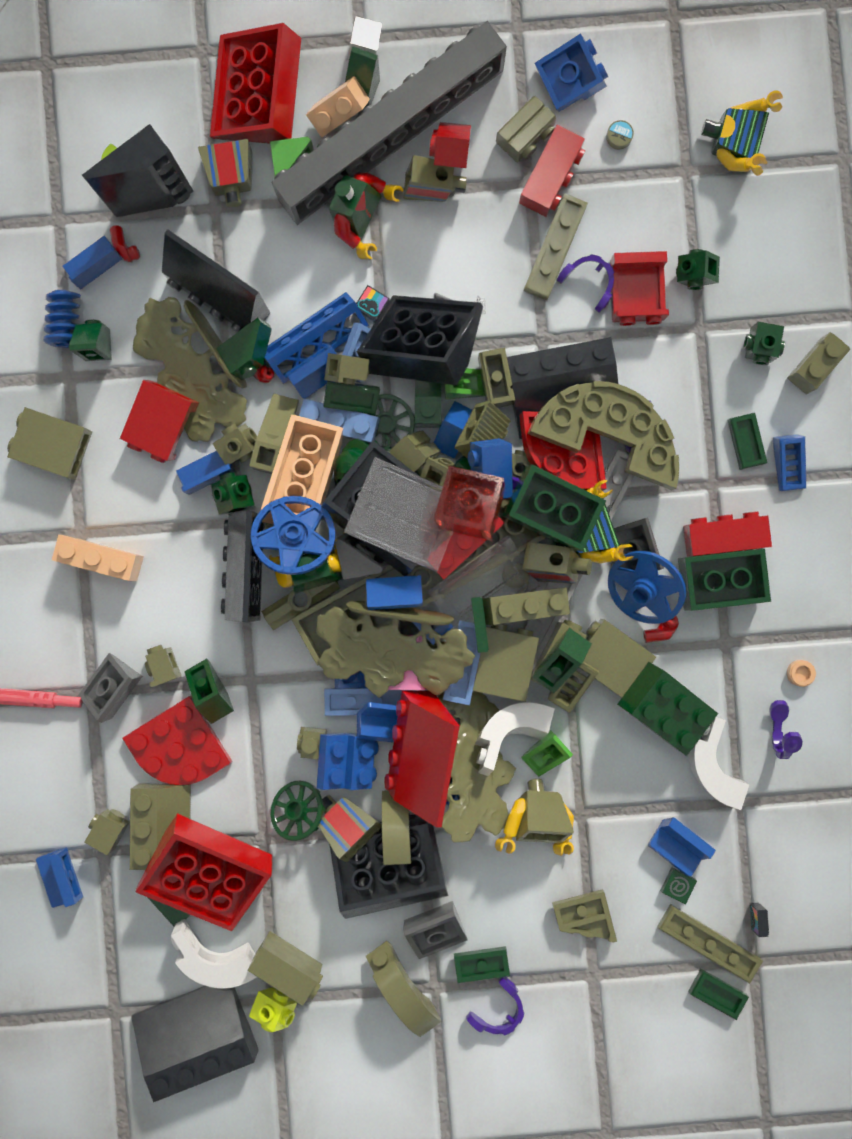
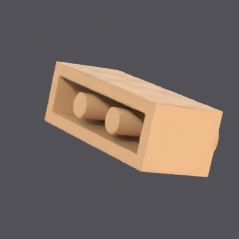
[52,535,144,581]

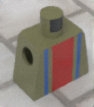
[198,139,252,207]
[404,155,467,202]
[523,542,592,584]
[319,795,382,862]

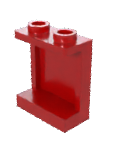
[610,251,669,326]
[119,380,199,463]

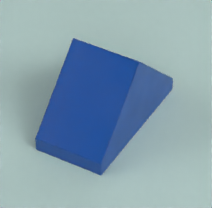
[434,401,472,459]

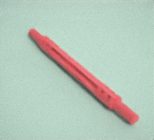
[0,688,83,708]

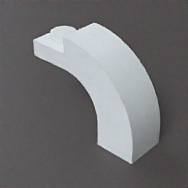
[475,702,554,776]
[688,717,749,810]
[171,919,257,988]

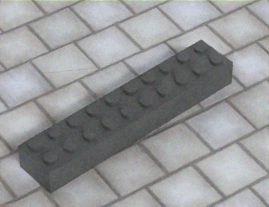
[271,21,507,225]

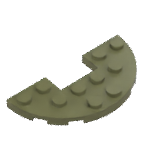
[527,381,679,490]

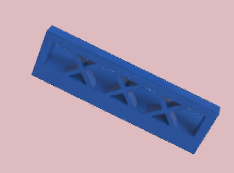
[265,292,369,384]

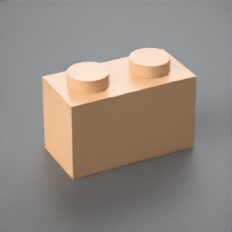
[306,76,370,138]

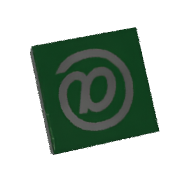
[660,867,697,905]

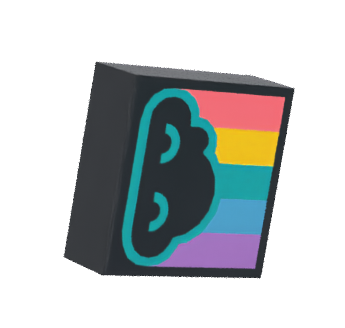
[356,285,390,322]
[750,902,769,937]

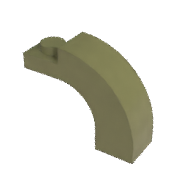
[366,941,442,1037]

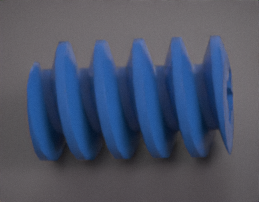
[43,290,81,348]

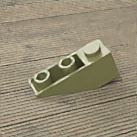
[249,393,299,474]

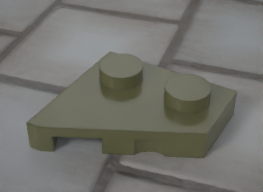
[552,889,617,943]

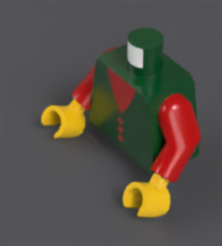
[329,172,404,259]

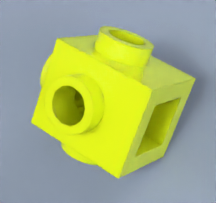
[249,987,297,1032]

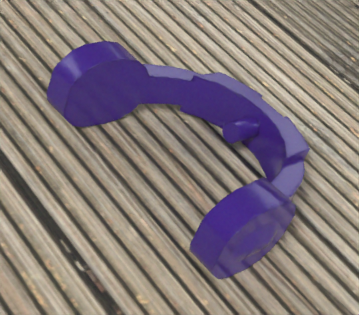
[556,254,614,313]
[769,700,803,759]
[466,977,524,1036]

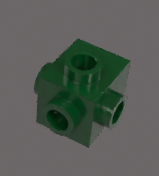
[676,249,720,290]
[743,321,785,365]
[211,472,255,515]

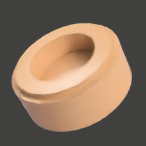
[787,660,816,687]

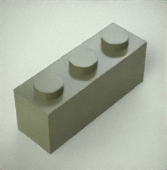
[482,587,570,625]

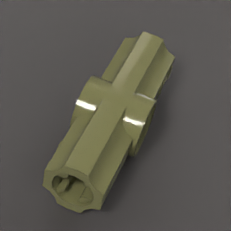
[261,581,341,630]

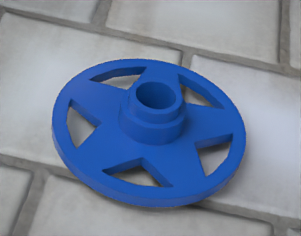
[251,496,335,575]
[608,551,686,624]

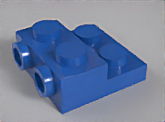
[535,33,609,112]
[317,733,379,790]

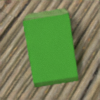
[270,137,314,176]
[444,368,485,400]
[521,730,573,777]

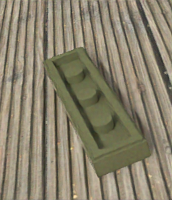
[523,193,588,301]
[657,904,763,984]

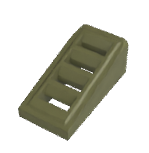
[548,661,599,713]

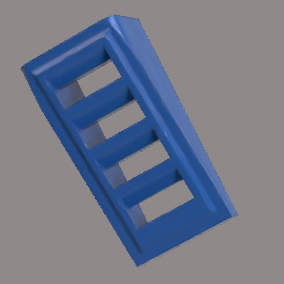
[773,434,806,491]

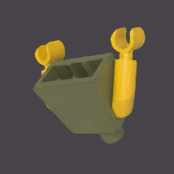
[495,779,574,856]

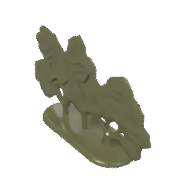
[133,297,247,442]
[316,601,476,698]
[438,691,517,842]

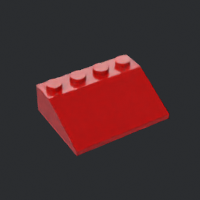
[210,23,302,144]
[384,690,460,827]
[135,813,272,931]

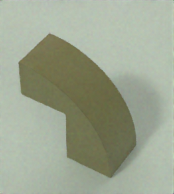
[382,790,411,865]

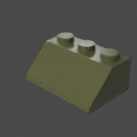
[129,783,191,870]

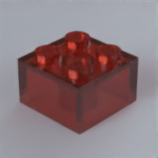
[434,466,506,540]

